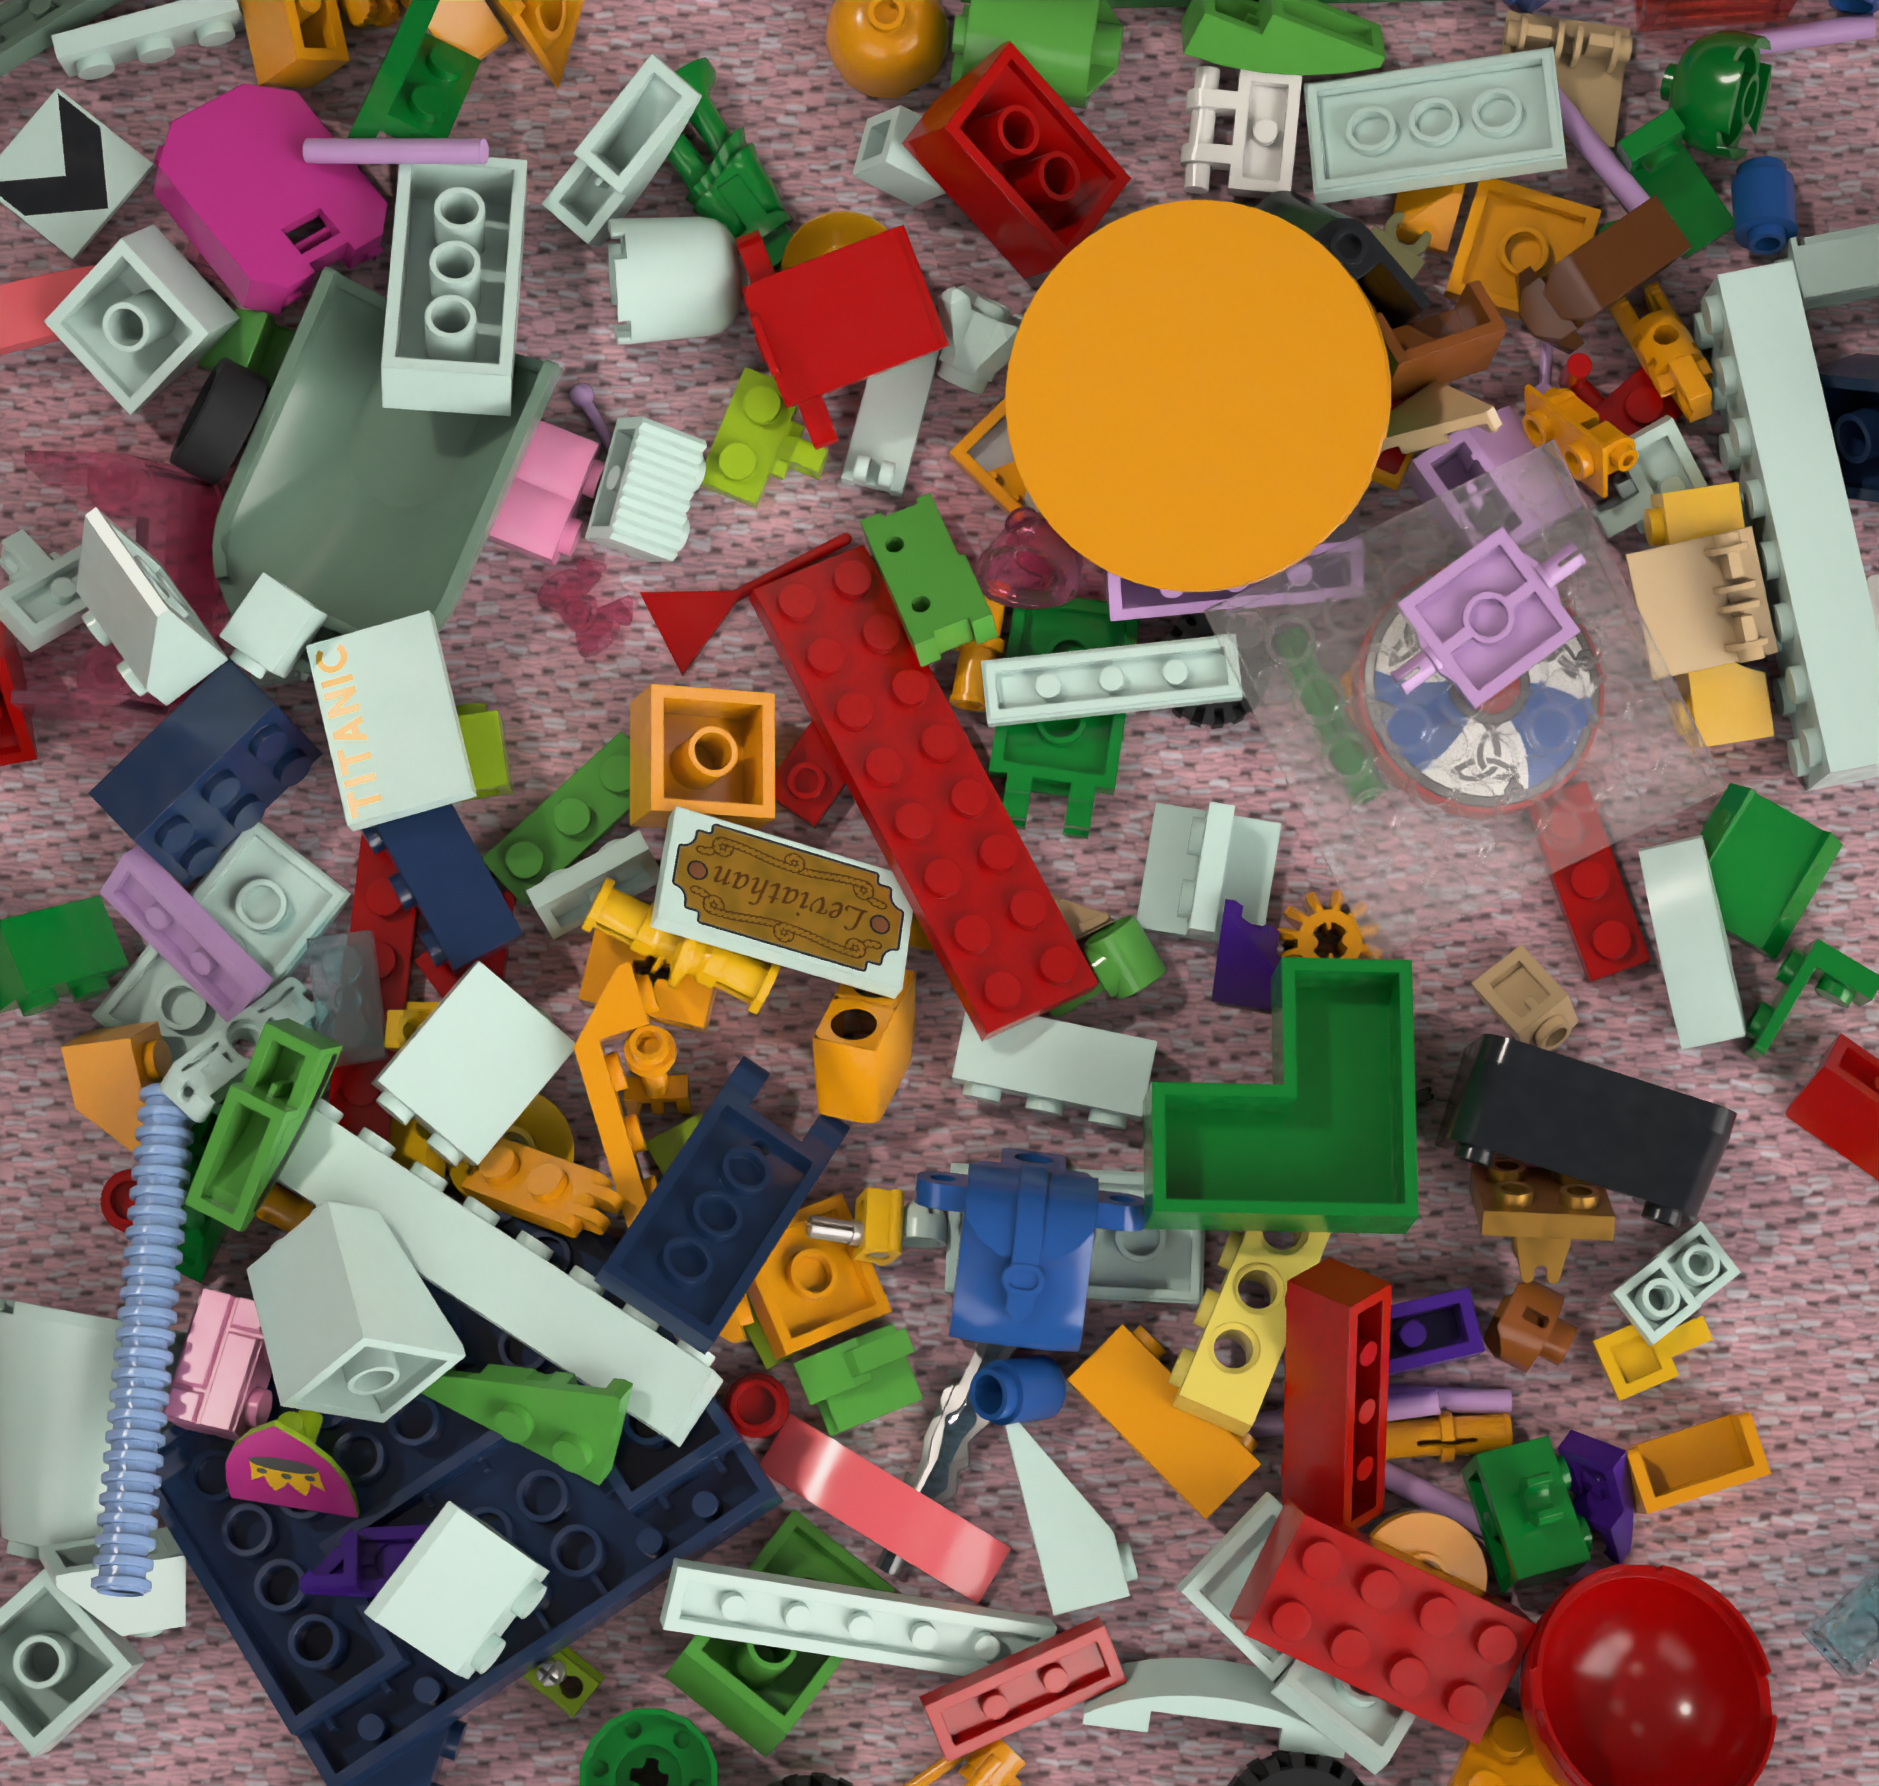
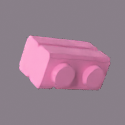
[162,1288,272,1441]

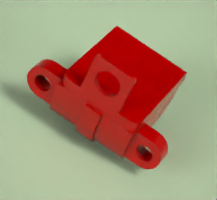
[735,225,949,450]

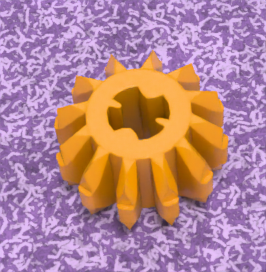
[1277,890,1382,959]

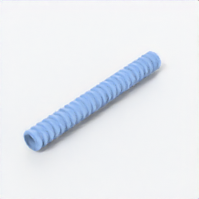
[90,1083,196,1597]

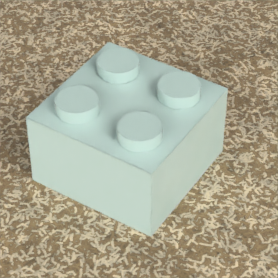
[0,1568,147,1757]

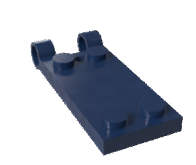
[594,1056,850,1355]

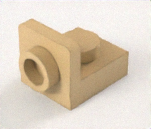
[1471,944,1578,1051]

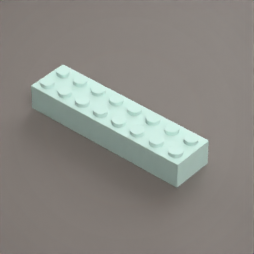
[1691,260,1879,791]

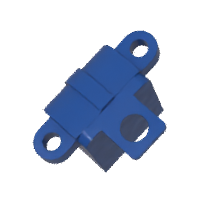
[914,1148,1144,1352]

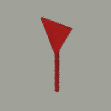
[640,532,852,676]

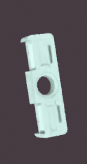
[160,977,329,1123]

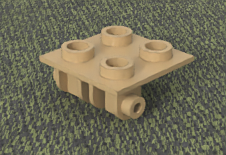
[1501,10,1633,149]
[1625,526,1778,681]

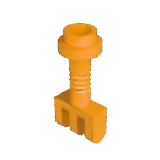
[623,1025,691,1116]

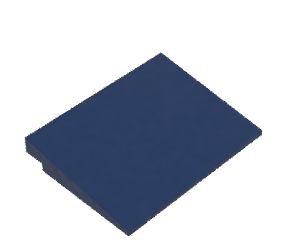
[154,1211,784,1786]

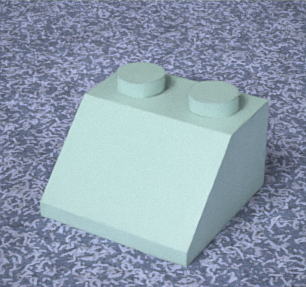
[44,224,240,416]

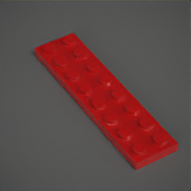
[749,544,1099,1041]

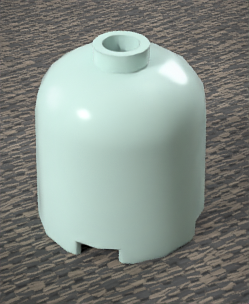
[608,217,751,345]

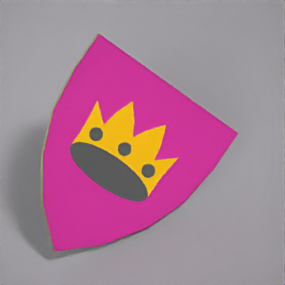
[225,1409,360,1518]

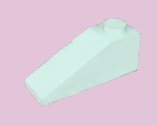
[1004,1422,1138,1616]

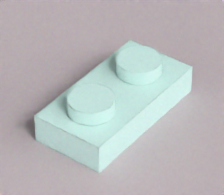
[526,830,660,940]

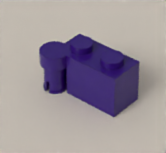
[1389,1287,1485,1377]

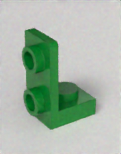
[1615,107,1734,259]
[1743,939,1879,1060]

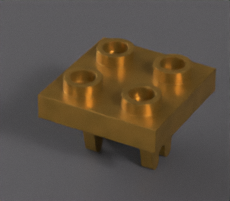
[1469,1159,1616,1284]

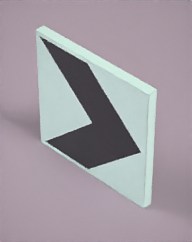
[0,88,155,261]

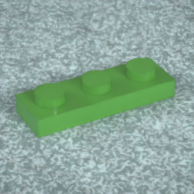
[482,731,630,908]

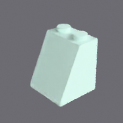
[246,1200,466,1423]

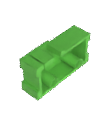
[860,493,998,667]

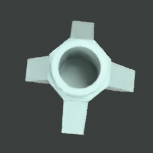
[937,285,1023,394]

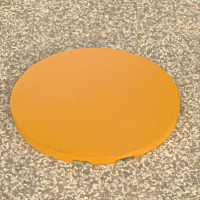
[1005,200,1391,592]

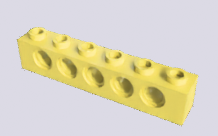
[1168,1231,1331,1437]

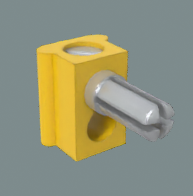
[806,1187,905,1266]

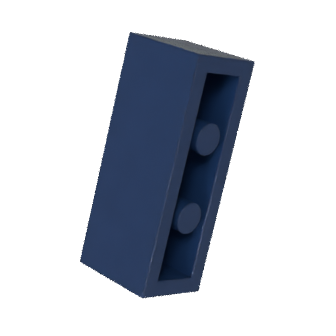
[360,804,523,976]

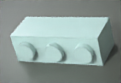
[952,1012,1157,1130]

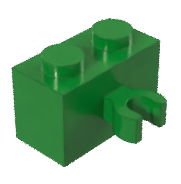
[0,895,129,1017]
[1461,1435,1592,1594]

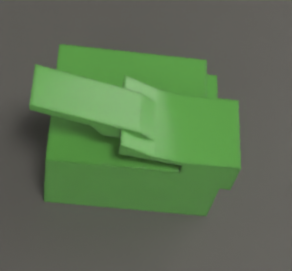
[793,1323,923,1437]

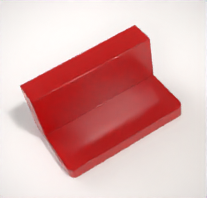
[1786,1033,1879,1181]

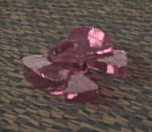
[538,559,633,658]

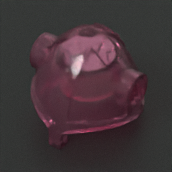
[973,506,1083,609]

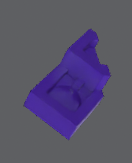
[1558,1430,1634,1564]
[300,1525,429,1597]

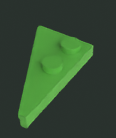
[421,1364,633,1486]

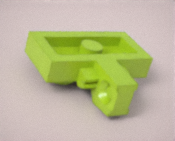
[700,367,829,509]

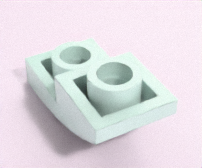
[1609,1221,1741,1347]

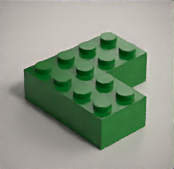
[1143,957,1419,1234]

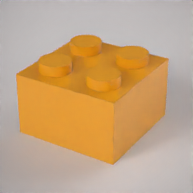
[630,684,775,830]

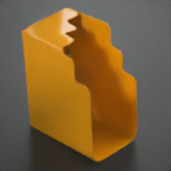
[813,969,916,1124]

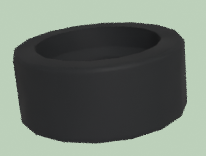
[170,357,269,485]

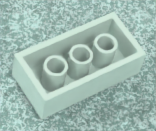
[381,157,527,416]

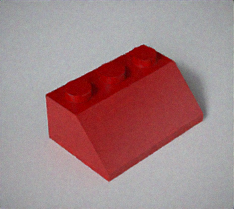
[902,41,1131,279]

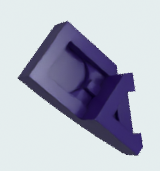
[1211,899,1281,1010]

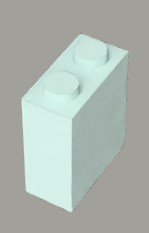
[371,961,575,1167]

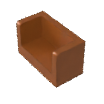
[1375,280,1508,401]

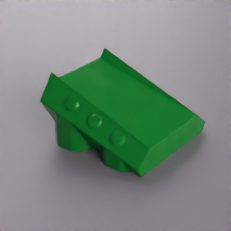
[1700,783,1843,960]

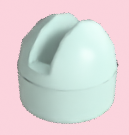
[902,1200,947,1249]

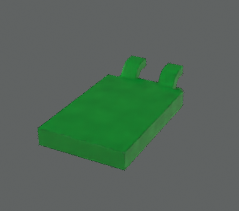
[988,588,1140,839]

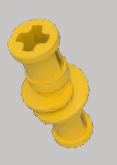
[581,877,781,1015]

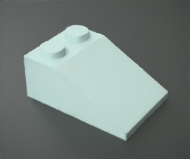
[76,507,229,706]
[364,1501,550,1679]

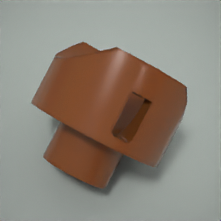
[1483,1281,1578,1373]

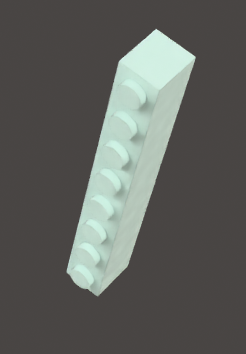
[277,1098,724,1447]

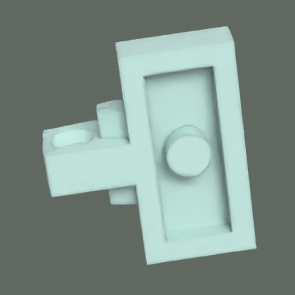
[1590,415,1708,538]
[0,529,89,652]

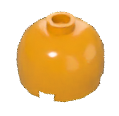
[826,0,949,98]

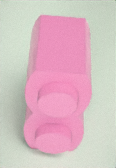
[487,420,605,567]

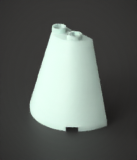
[0,1298,187,1559]

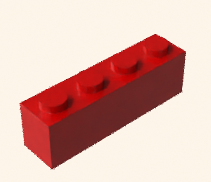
[1281,1257,1392,1530]

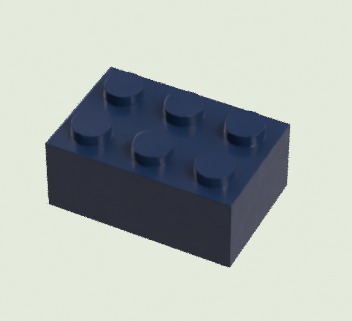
[88,657,323,887]

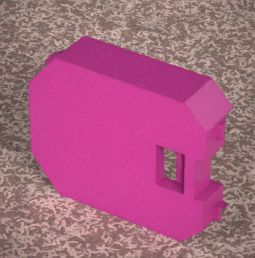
[153,84,388,315]

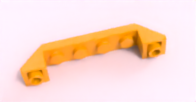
[573,962,755,1344]

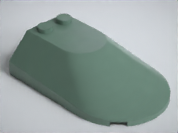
[212,266,563,675]

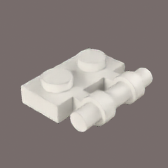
[1180,66,1302,199]

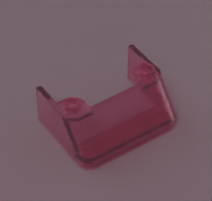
[11,450,227,723]

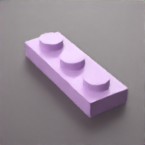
[99,845,273,1022]

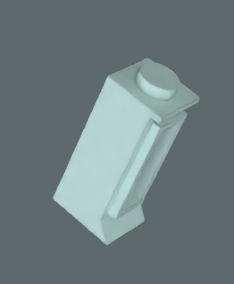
[1774,223,1879,312]

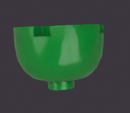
[1660,31,1772,161]

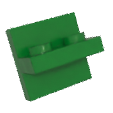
[347,0,481,138]

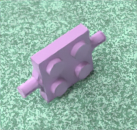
[1390,526,1586,711]

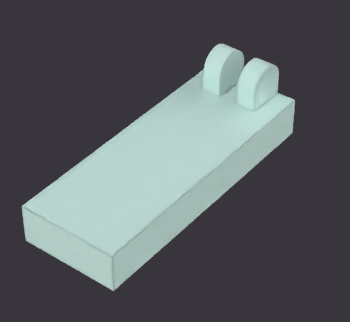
[841,350,941,498]

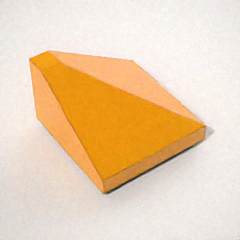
[1392,183,1466,254]

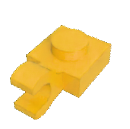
[1591,1315,1713,1401]

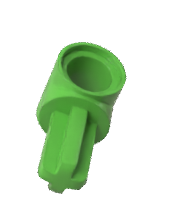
[1049,914,1167,1017]

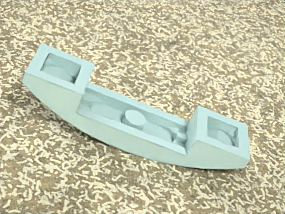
[1083,1658,1345,1758]

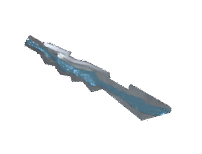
[875,1342,1018,1577]

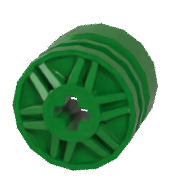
[579,1708,717,1786]

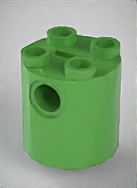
[950,0,1123,109]

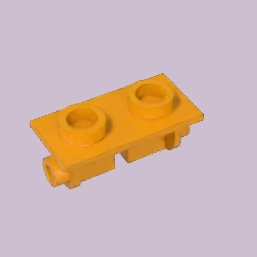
[1522,384,1638,498]

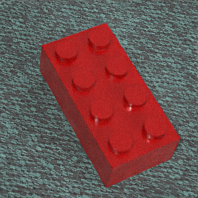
[1229,1498,1538,1745]

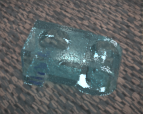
[1802,1564,1879,1677]

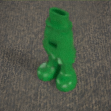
[666,57,794,270]

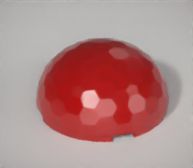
[1520,1563,1777,1786]

